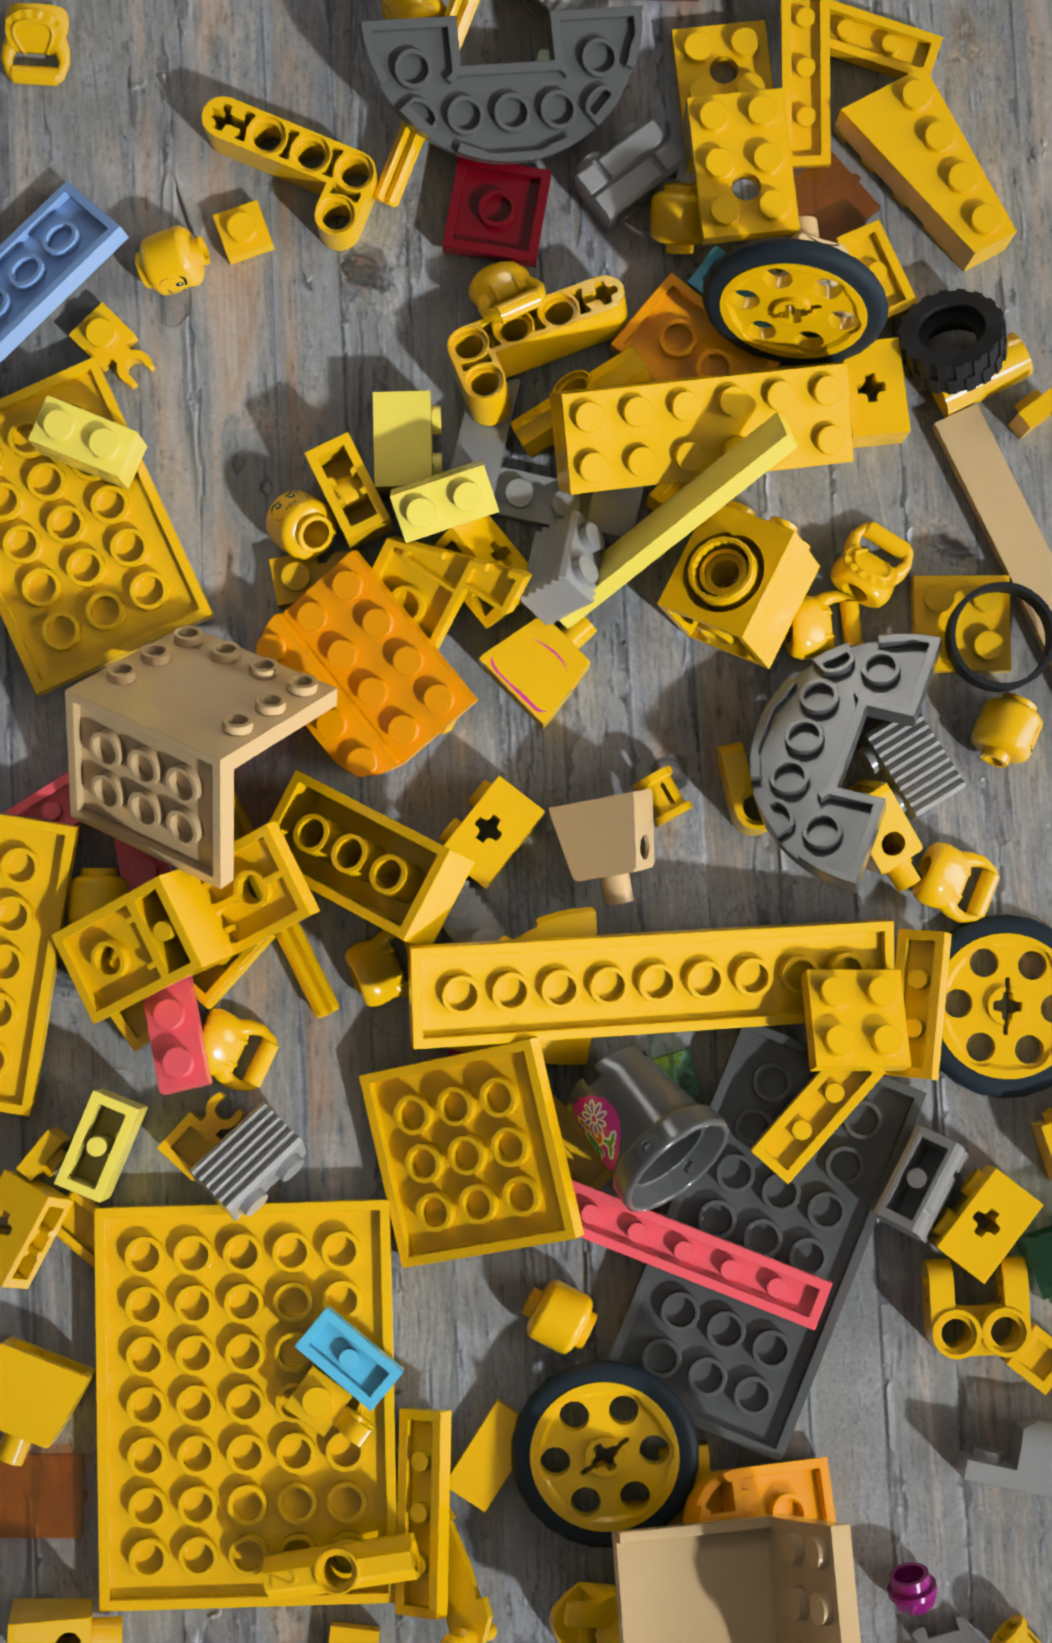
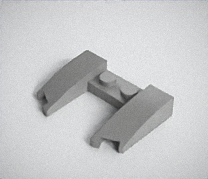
[450,379,644,543]

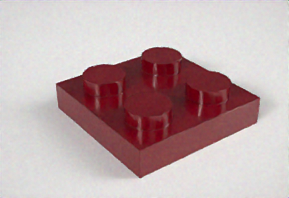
[442,157,552,268]

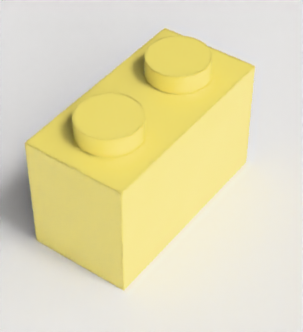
[372,390,443,498]
[28,395,147,490]
[390,459,499,543]
[54,1088,149,1203]

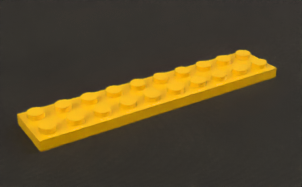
[407,918,894,1049]

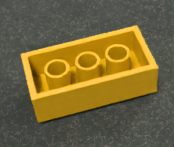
[269,770,475,945]

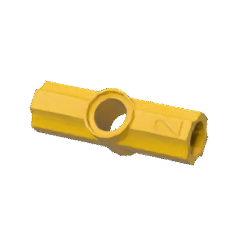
[510,345,654,458]
[262,1532,420,1602]

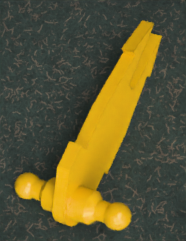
[441,1508,497,1643]

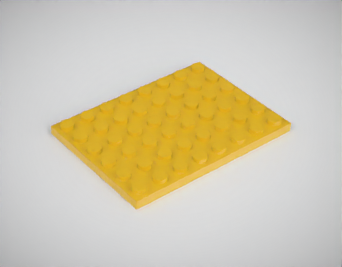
[94,1198,397,1612]

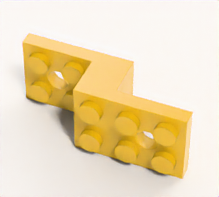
[671,20,800,245]
[51,821,320,1024]

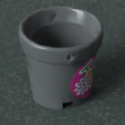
[567,1046,730,1212]

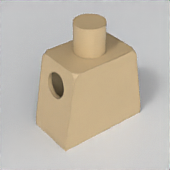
[549,788,655,906]

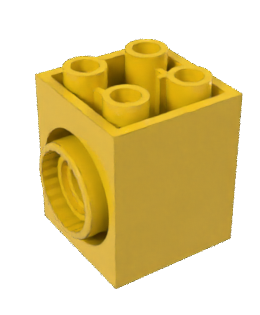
[657,500,820,669]

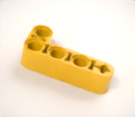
[201,96,378,251]
[447,275,629,426]

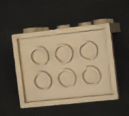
[65,625,338,889]
[612,1514,861,1643]

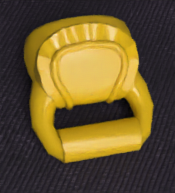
[1,3,70,86]
[468,261,546,324]
[830,521,913,608]
[784,590,863,660]
[912,842,1000,923]
[345,930,414,1007]
[201,1008,279,1091]

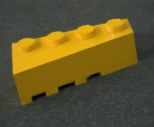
[833,66,1017,272]

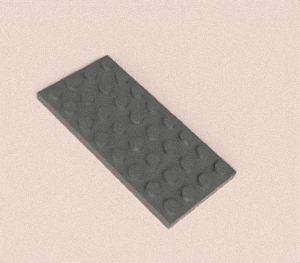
[606,1026,927,1462]

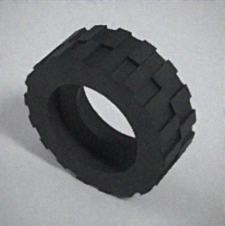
[898,289,1007,395]

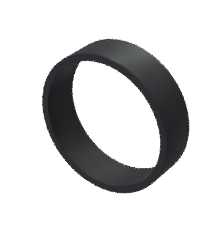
[945,582,1052,692]

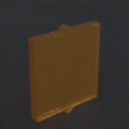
[789,151,881,242]
[0,1453,89,1539]

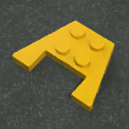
[372,536,533,735]

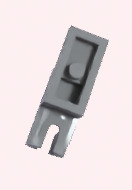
[954,1419,1052,1498]

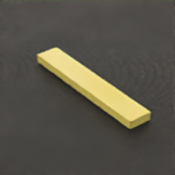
[559,411,798,629]

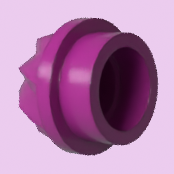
[887,1562,937,1616]

